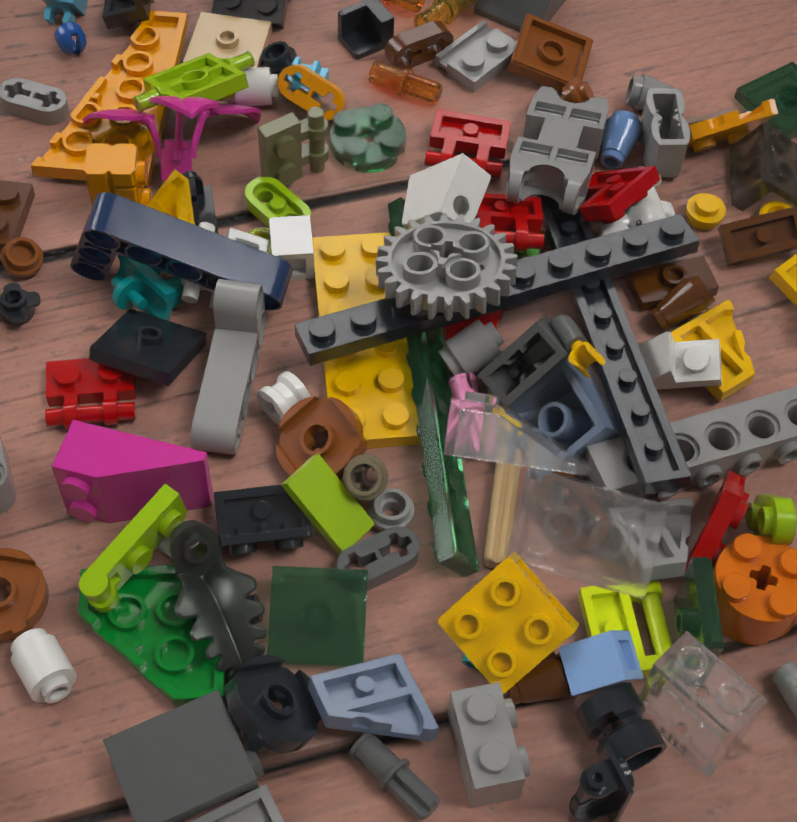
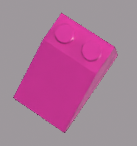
[51,420,214,523]

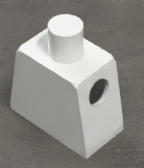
[402,153,491,230]

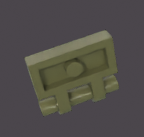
[257,106,329,186]

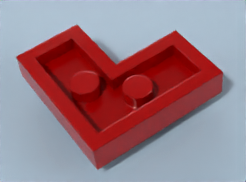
[579,166,661,224]
[685,470,750,580]

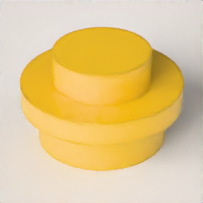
[686,193,726,230]

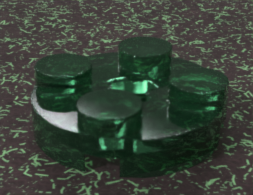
[330,103,406,173]

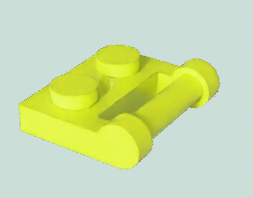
[578,580,684,678]

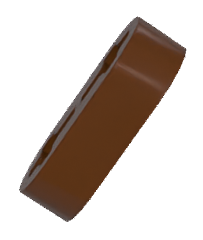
[385,20,454,70]

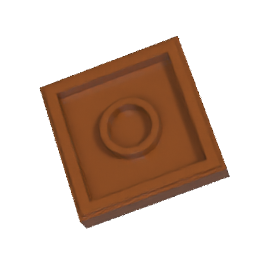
[507,13,594,92]

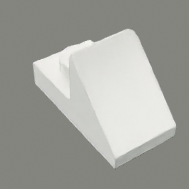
[639,332,722,390]

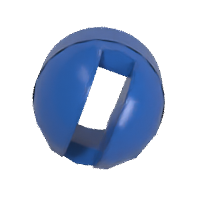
[54,22,87,55]

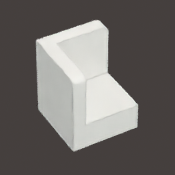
[269,215,314,281]

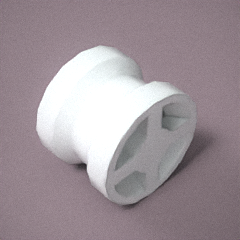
[257,371,310,425]

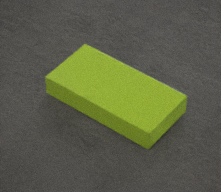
[281,454,375,555]

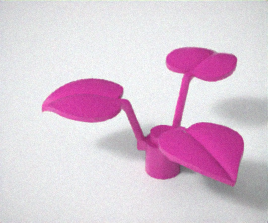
[83,96,261,181]

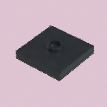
[89,308,207,386]

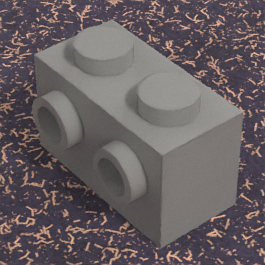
[447,682,531,809]

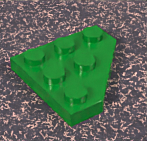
[78,565,225,706]

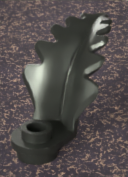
[169,520,267,680]

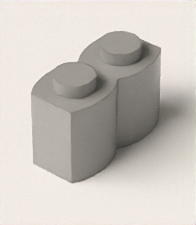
[639,88,690,177]

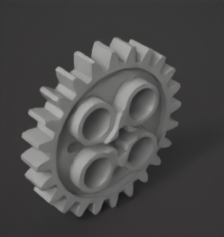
[376,213,517,321]

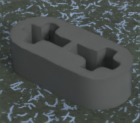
[337,526,419,594]

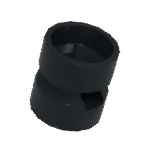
[575,682,667,772]

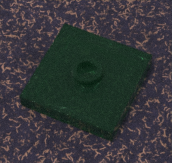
[734,62,797,144]
[673,557,724,687]
[267,566,368,667]

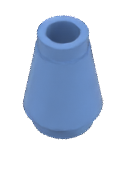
[600,110,642,170]

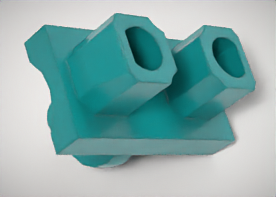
[111,255,184,321]

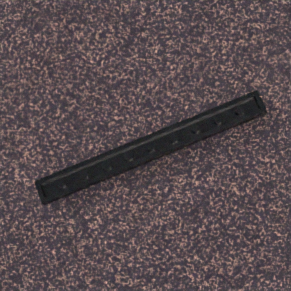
[532,195,691,494]
[294,214,700,366]

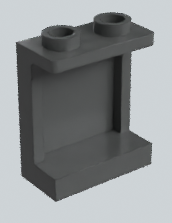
[103,690,264,822]

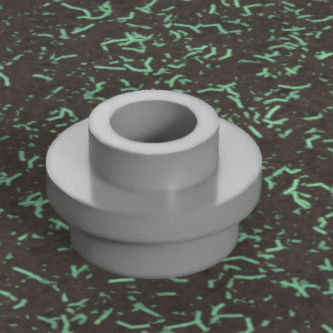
[369,488,414,531]

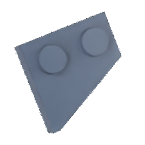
[308,653,439,741]

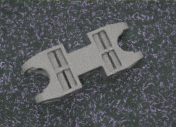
[506,86,608,215]

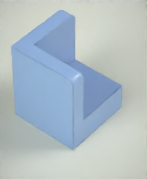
[559,630,644,696]

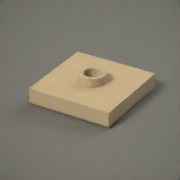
[183,12,272,68]

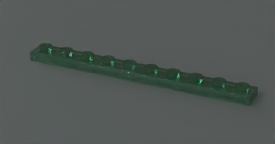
[388,197,479,577]

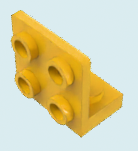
[438,552,579,694]

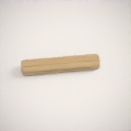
[482,445,522,568]

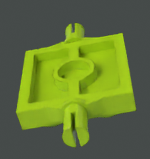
[133,51,255,113]

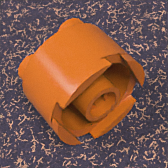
[704,533,797,646]

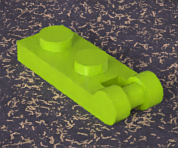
[79,484,188,613]

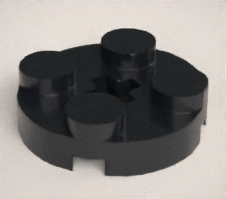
[223,655,322,753]

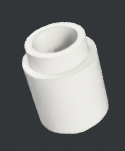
[226,67,279,106]
[10,628,77,703]

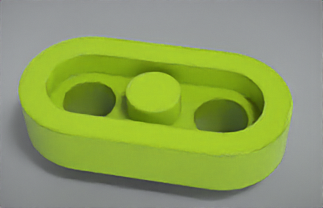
[245,177,311,229]
[746,494,796,545]

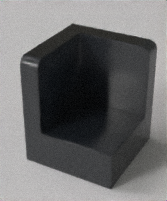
[338,0,394,60]

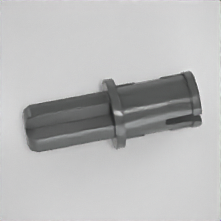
[349,733,440,820]

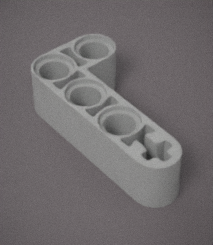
[191,279,266,455]

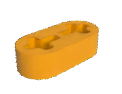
[278,64,347,120]

